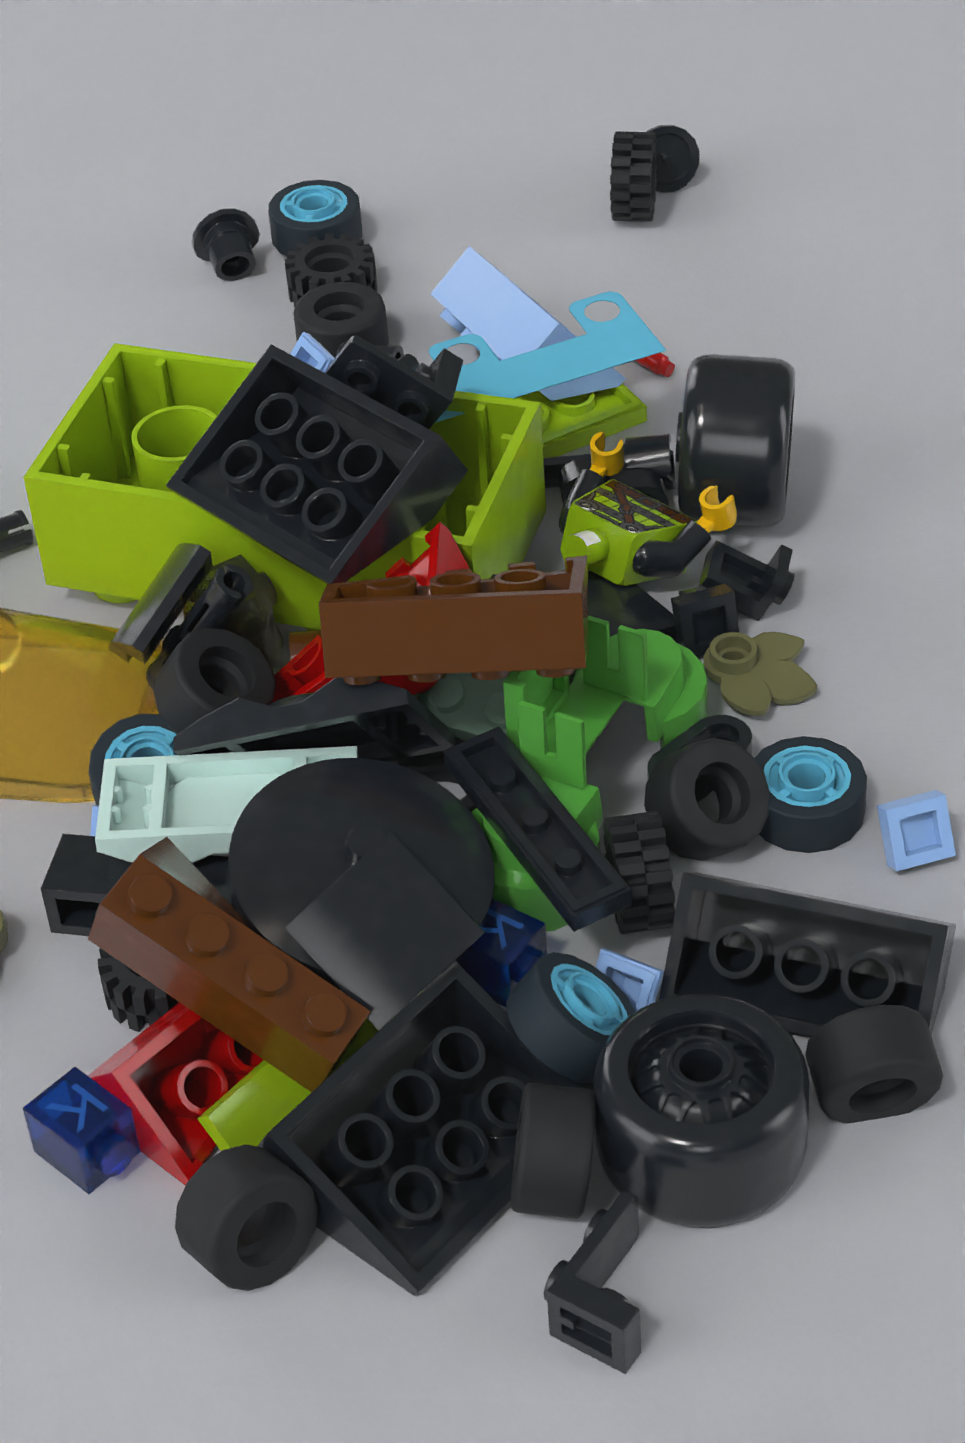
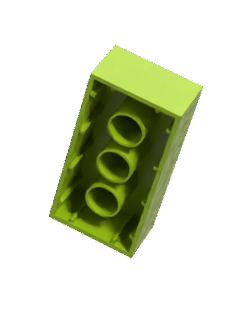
[23,343,546,631]

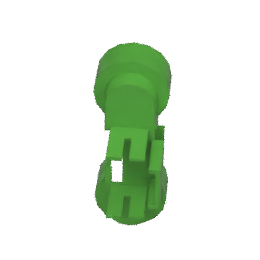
[471,615,708,934]

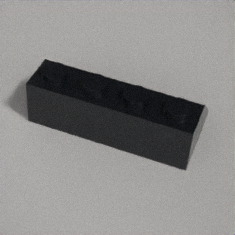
[659,872,956,1037]

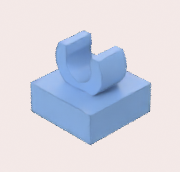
[877,790,956,872]

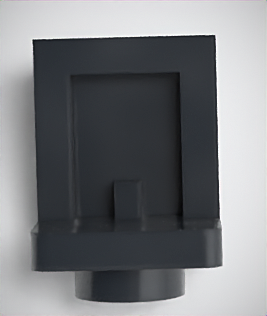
[698,540,795,621]

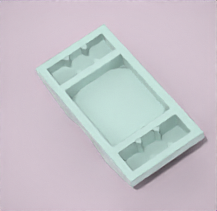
[95,746,358,863]

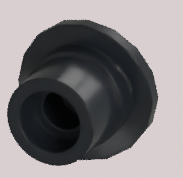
[646,125,699,193]
[192,208,260,281]

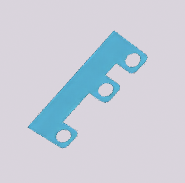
[429,292,667,423]

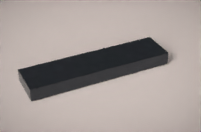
[443,726,632,932]

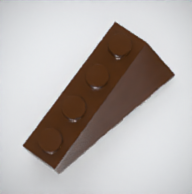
[319,556,588,685]
[88,837,371,1092]

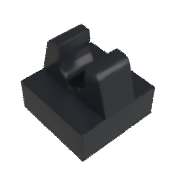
[671,583,739,657]

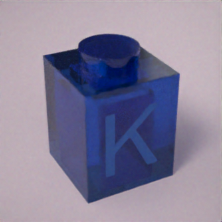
[458,899,548,1008]
[23,1067,140,1195]

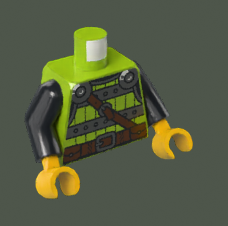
[559,432,737,586]

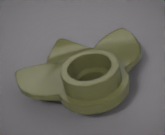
[703,632,817,716]

